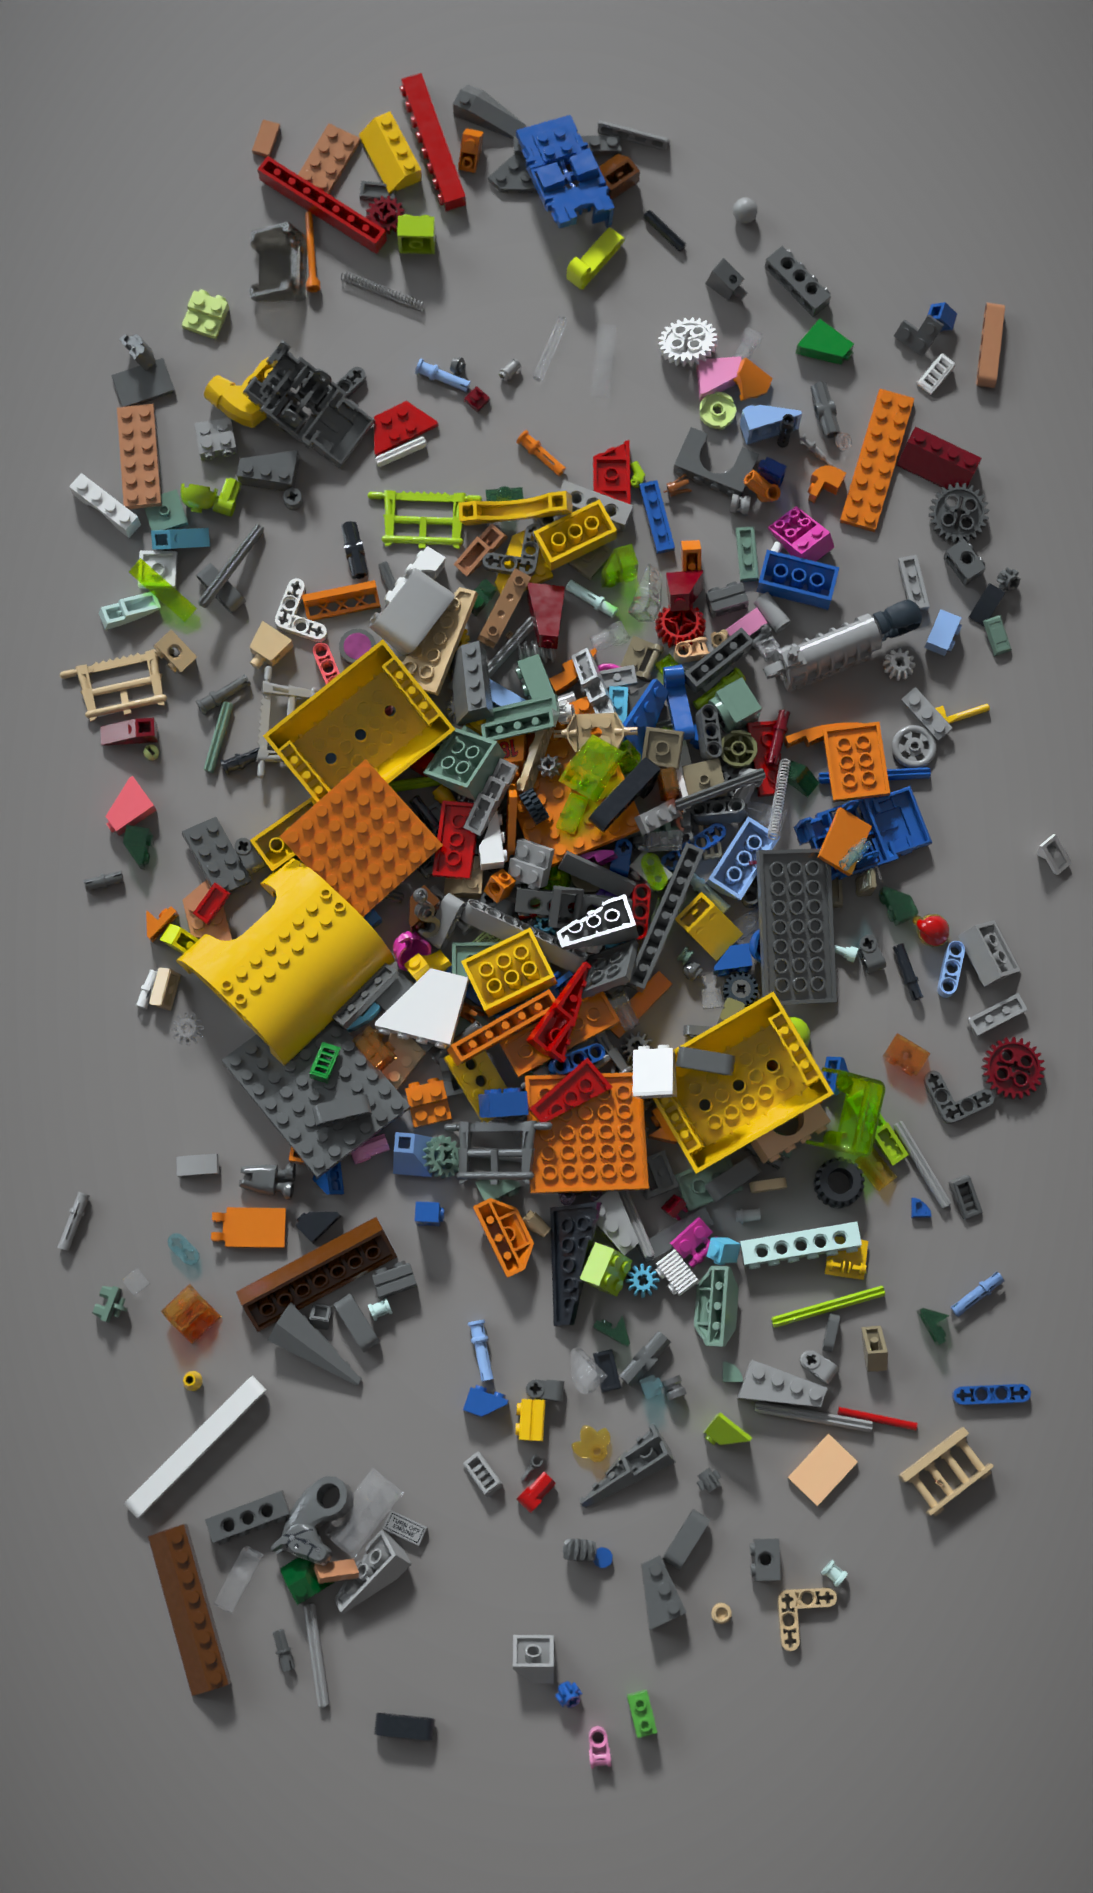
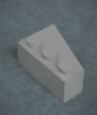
[596,1191,639,1256]

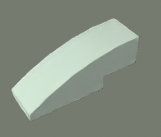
[99,591,161,630]

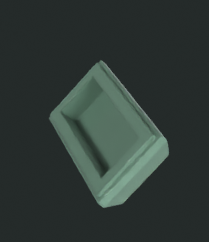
[983,615,1012,656]

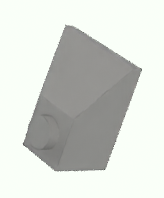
[513,1635,554,1684]

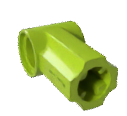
[213,478,242,517]

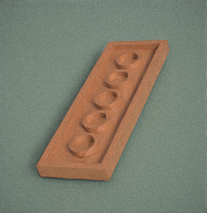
[117,404,162,510]

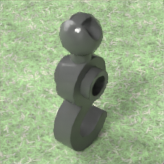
[413,888,440,938]

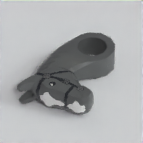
[270,1476,354,1565]

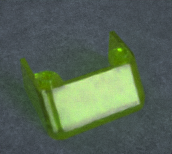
[805,1067,885,1157]

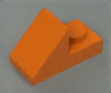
[146,906,179,943]
[648,1107,678,1144]

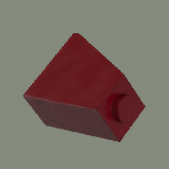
[666,570,703,611]

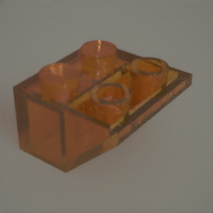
[161,1284,222,1344]

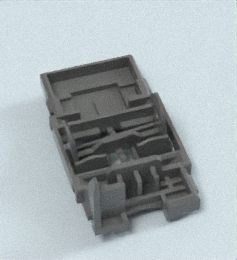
[242,340,375,469]

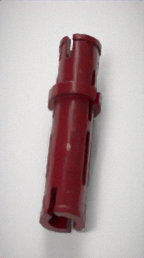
[766,710,790,767]

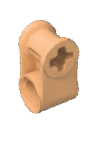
[673,637,710,664]

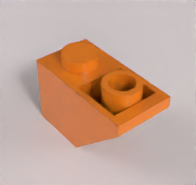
[458,128,484,173]

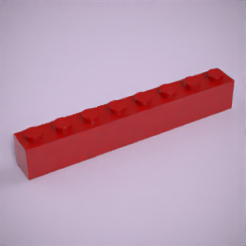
[399,73,466,211]
[257,156,387,254]

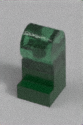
[471,579,498,616]

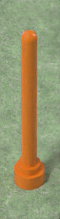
[305,211,321,293]

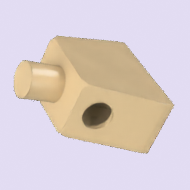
[249,621,293,669]

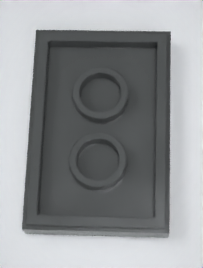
[111,358,175,407]

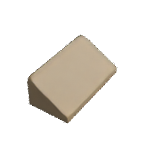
[149,968,181,1011]

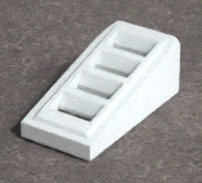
[917,353,955,395]

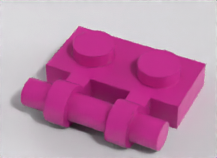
[670,1217,717,1268]

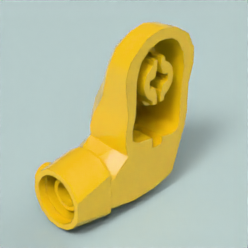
[204,357,291,428]

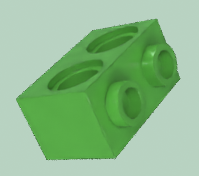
[627,1690,657,1738]

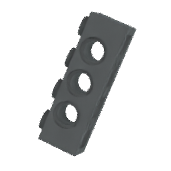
[765,246,831,317]
[684,627,754,694]
[205,1491,290,1545]

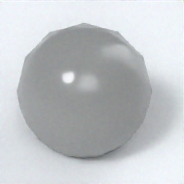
[733,197,758,224]

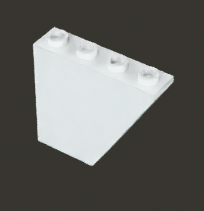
[375,968,469,1049]

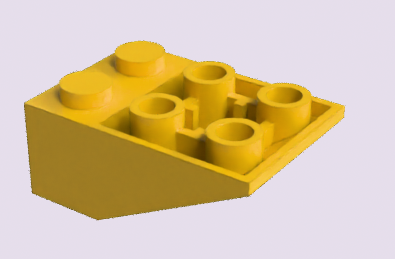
[675,892,743,961]

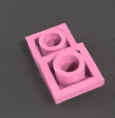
[726,608,768,636]

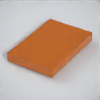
[818,807,872,876]

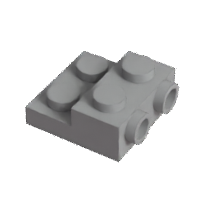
[194,417,237,460]
[508,838,555,890]

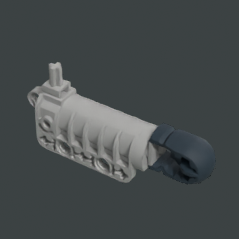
[763,600,922,692]

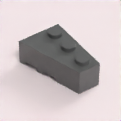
[237,450,300,491]

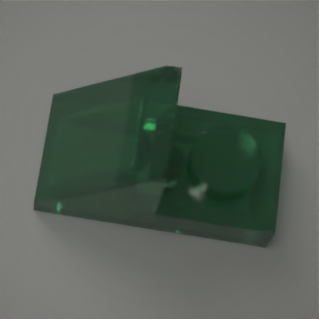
[917,1308,949,1346]
[593,1316,630,1347]

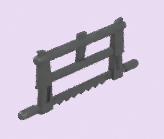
[520,1024,633,1090]
[444,1120,553,1185]

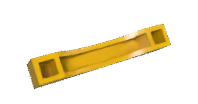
[459,491,573,526]

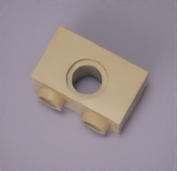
[153,629,197,673]

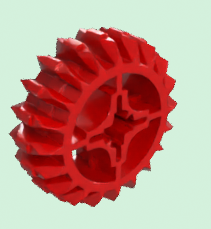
[655,605,706,650]

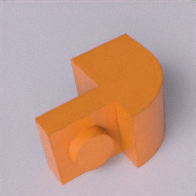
[807,466,846,503]

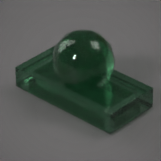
[486,486,523,501]

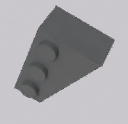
[641,1555,686,1630]

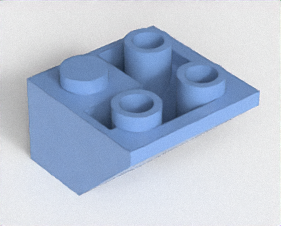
[393,1132,433,1177]

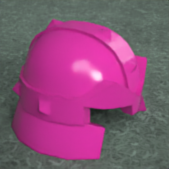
[393,931,431,971]

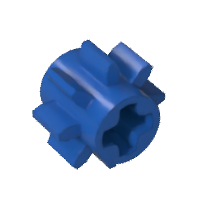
[555,1681,582,1708]

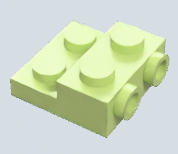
[182,290,229,340]

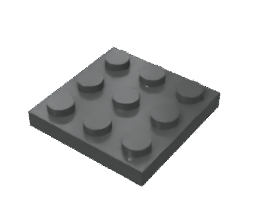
[581,939,639,999]

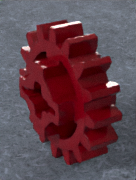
[366,196,405,235]

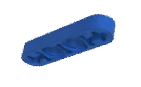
[661,823,726,872]
[952,1384,1031,1405]

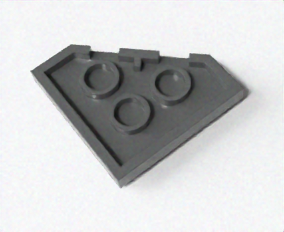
[488,155,539,193]

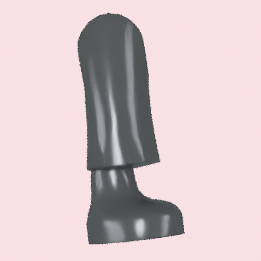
[239,1163,296,1200]

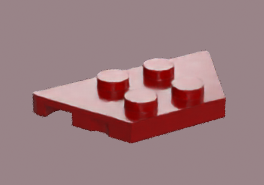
[374,401,438,457]
[593,440,631,505]

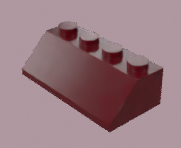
[896,426,982,490]

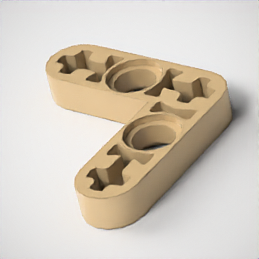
[778,1588,837,1651]

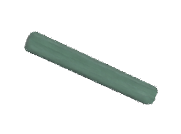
[204,702,233,773]

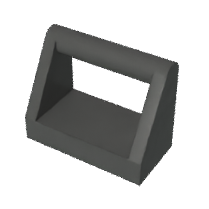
[548,885,584,928]

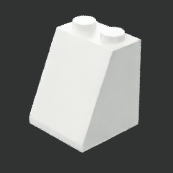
[633,1045,677,1099]

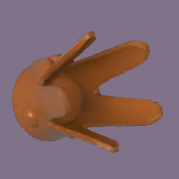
[663,473,692,497]
[460,1001,485,1024]

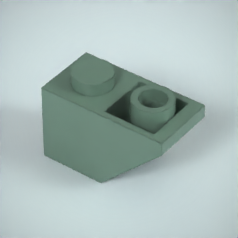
[475,1180,521,1202]

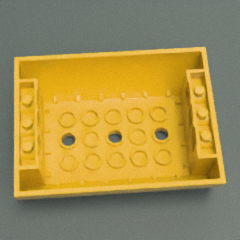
[263,639,455,802]
[653,991,834,1174]

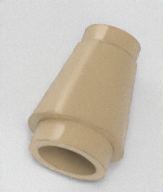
[523,1210,551,1238]

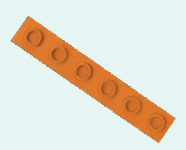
[447,989,556,1067]

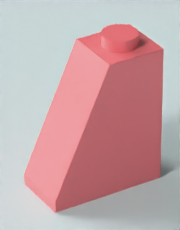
[106,776,156,836]

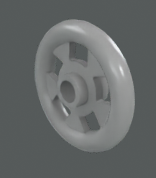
[892,725,937,768]

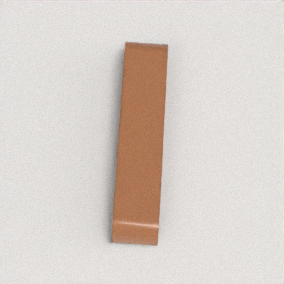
[976,303,1005,388]

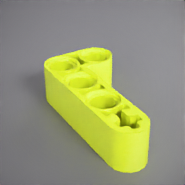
[567,227,625,290]

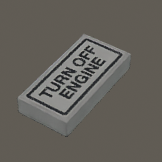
[382,1510,428,1546]

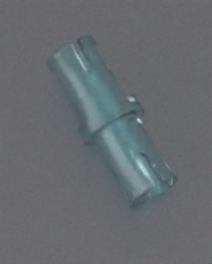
[839,838,871,871]

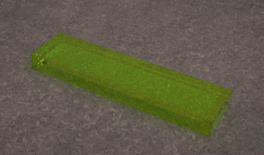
[129,558,198,622]

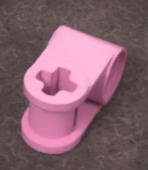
[589,1726,611,1769]

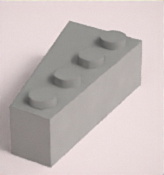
[737,1360,827,1408]

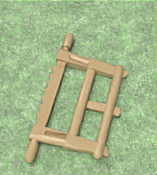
[60,648,175,722]

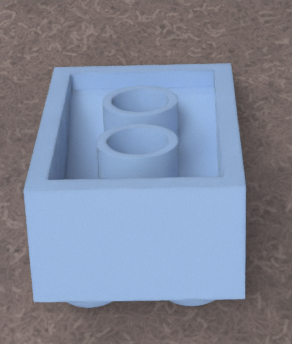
[740,405,802,445]

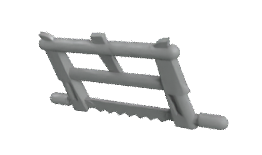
[257,666,318,779]

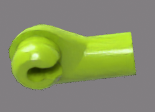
[630,461,645,488]

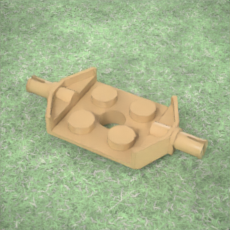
[554,712,638,753]

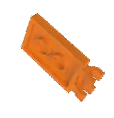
[504,784,517,862]
[211,1207,286,1248]

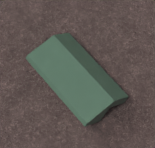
[481,694,560,741]

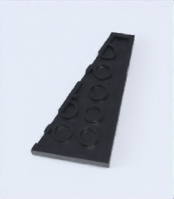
[550,1202,602,1326]

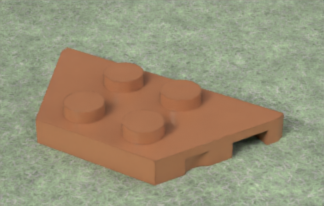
[182,879,232,941]

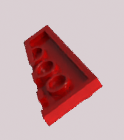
[746,720,781,797]
[528,1058,613,1122]

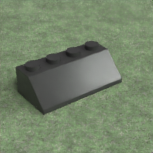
[450,641,494,726]

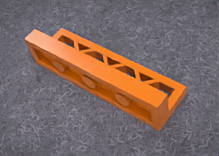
[302,580,380,621]

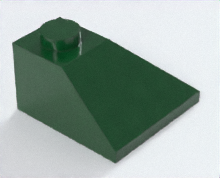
[279,1557,335,1605]

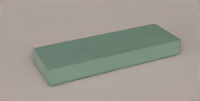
[735,527,759,582]

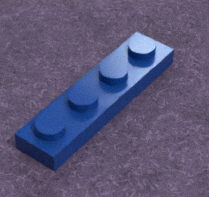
[639,480,675,554]

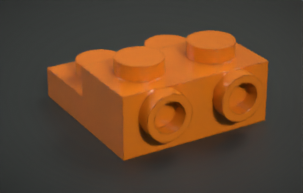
[405,1077,452,1128]

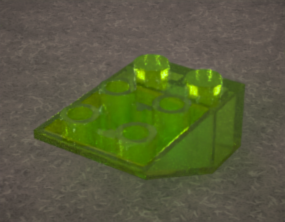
[558,734,625,802]

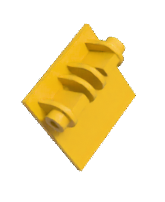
[825,1236,868,1280]

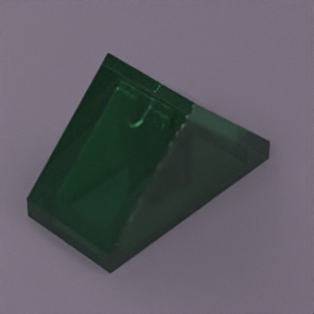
[780,760,819,798]

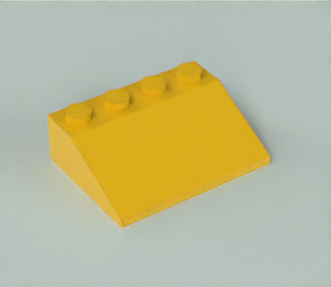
[461,927,558,1017]

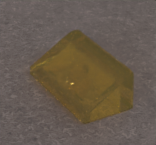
[854,1146,897,1191]

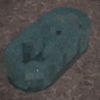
[167,1233,200,1265]

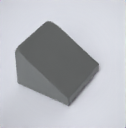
[309,1303,332,1330]

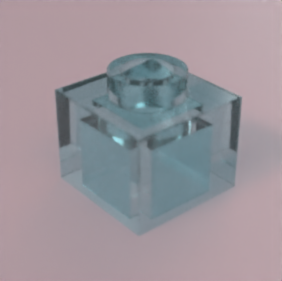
[639,1375,663,1400]

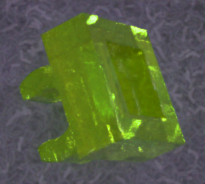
[655,654,679,676]

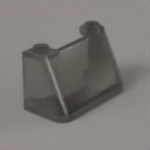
[249,222,307,302]

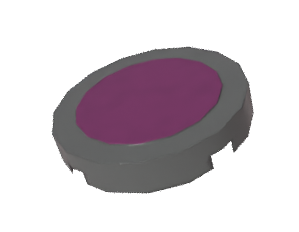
[339,629,376,664]

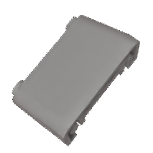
[368,568,455,655]

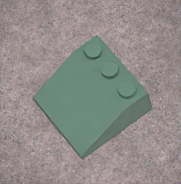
[423,728,506,800]

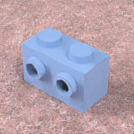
[924,609,962,656]

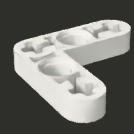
[275,578,327,642]

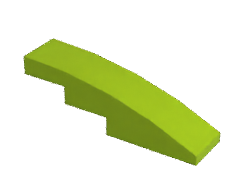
[846,1089,909,1166]

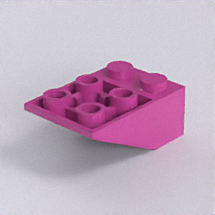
[768,506,834,562]

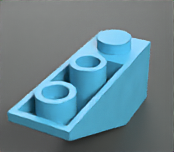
[151,528,210,550]

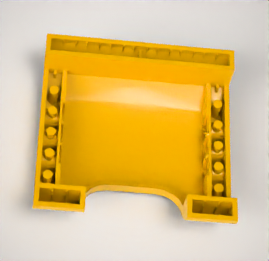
[176,858,395,1066]

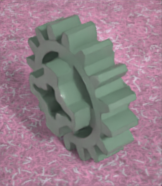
[422,1135,460,1179]

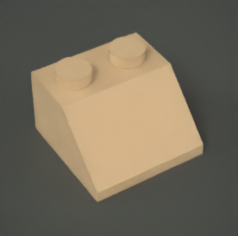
[444,856,484,899]

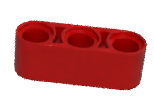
[630,884,651,940]

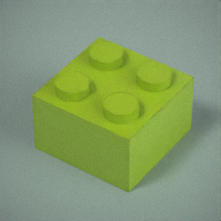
[397,214,436,254]
[580,1242,632,1297]

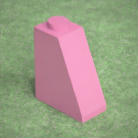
[696,356,741,401]

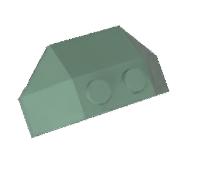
[694,1266,739,1347]

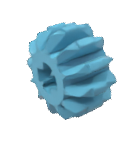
[626,1264,659,1298]

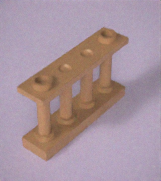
[477,568,531,649]

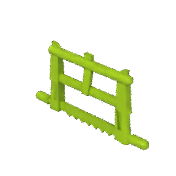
[367,490,482,549]

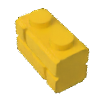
[515,1399,545,1441]

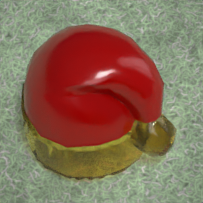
[912,914,949,947]

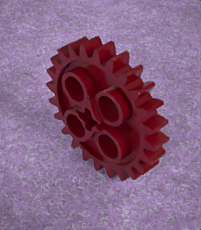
[981,1037,1045,1100]

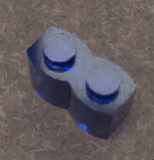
[757,456,787,488]

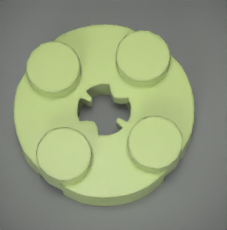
[699,392,736,430]

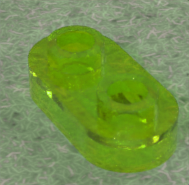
[641,853,668,891]

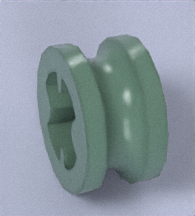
[677,946,694,965]

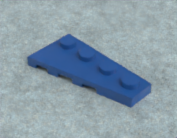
[621,679,669,762]

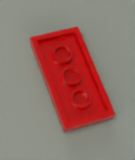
[432,800,477,880]

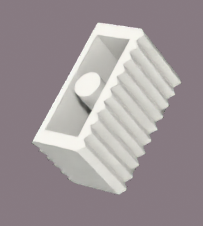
[655,1249,699,1296]

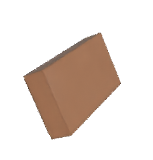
[252,119,280,157]
[314,1559,359,1583]

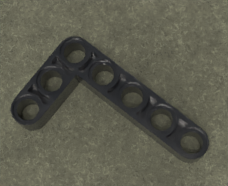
[588,757,661,832]

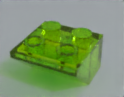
[601,544,639,588]

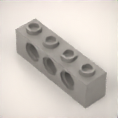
[559,480,633,532]

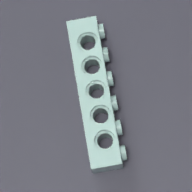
[740,1222,862,1269]

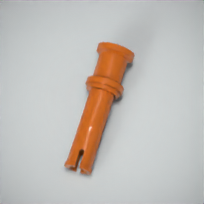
[516,430,566,476]

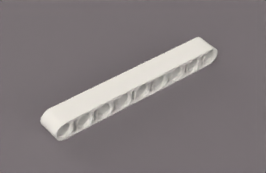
[124,1376,267,1519]

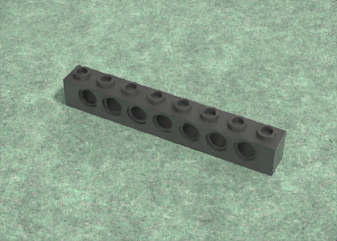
[625,842,704,993]

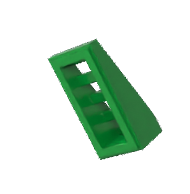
[309,1042,341,1084]

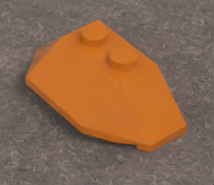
[473,1198,534,1278]

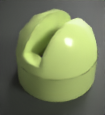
[143,744,159,761]

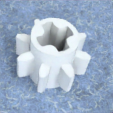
[558,700,575,725]

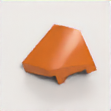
[733,357,773,401]

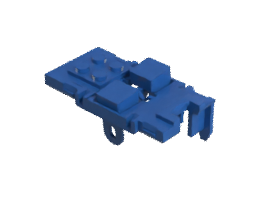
[516,115,615,229]
[794,786,932,880]

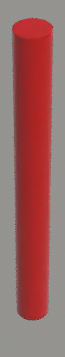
[837,1407,917,1431]

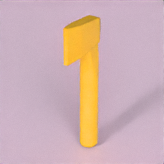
[935,704,990,724]

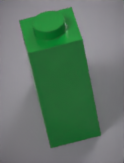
[796,318,854,365]

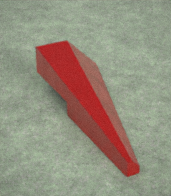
[526,962,591,1062]

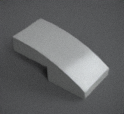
[176,1154,219,1177]

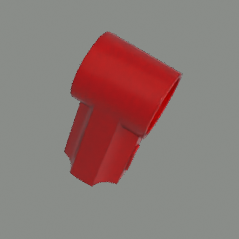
[516,1472,556,1513]

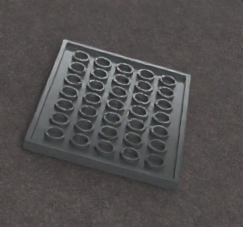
[222,1020,410,1179]

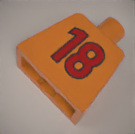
[497,734,527,778]

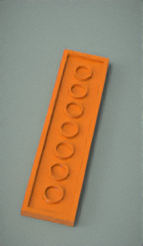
[840,388,915,532]

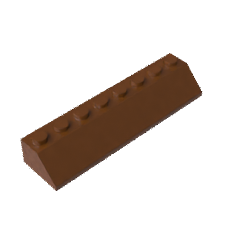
[236,1217,397,1332]
[148,1524,232,1696]

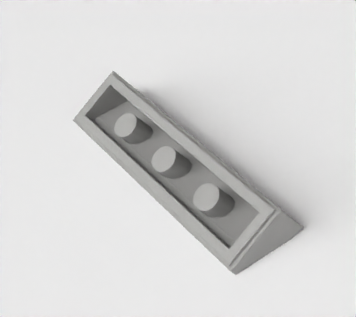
[598,120,669,150]

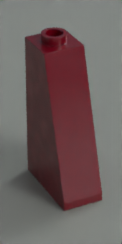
[527,583,565,649]

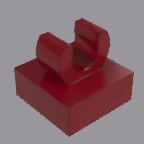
[464,386,490,413]
[661,1194,688,1220]

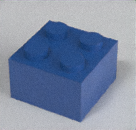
[478,1088,529,1118]

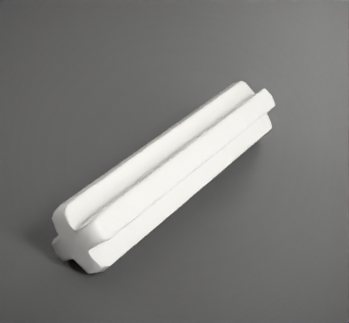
[375,437,427,467]

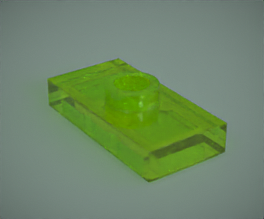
[556,792,589,834]

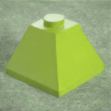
[703,1412,752,1445]

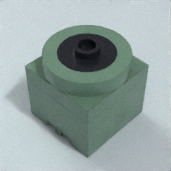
[708,677,762,733]

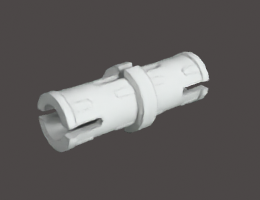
[135,970,157,1010]

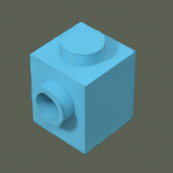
[707,1237,741,1265]

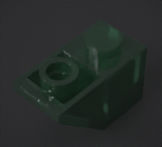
[123,825,154,869]
[878,886,919,926]

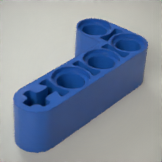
[663,665,695,740]

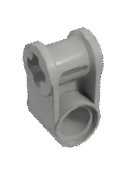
[800,1351,839,1385]

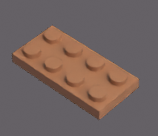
[298,123,360,194]

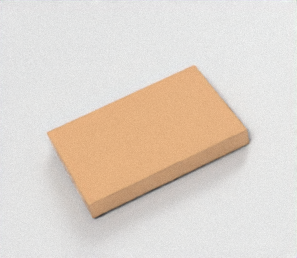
[787,1434,858,1506]

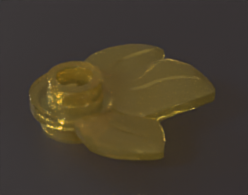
[571,1425,611,1462]

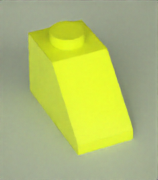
[160,924,199,954]

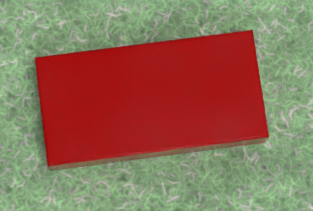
[192,882,231,925]

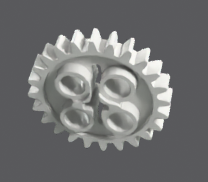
[658,317,718,367]

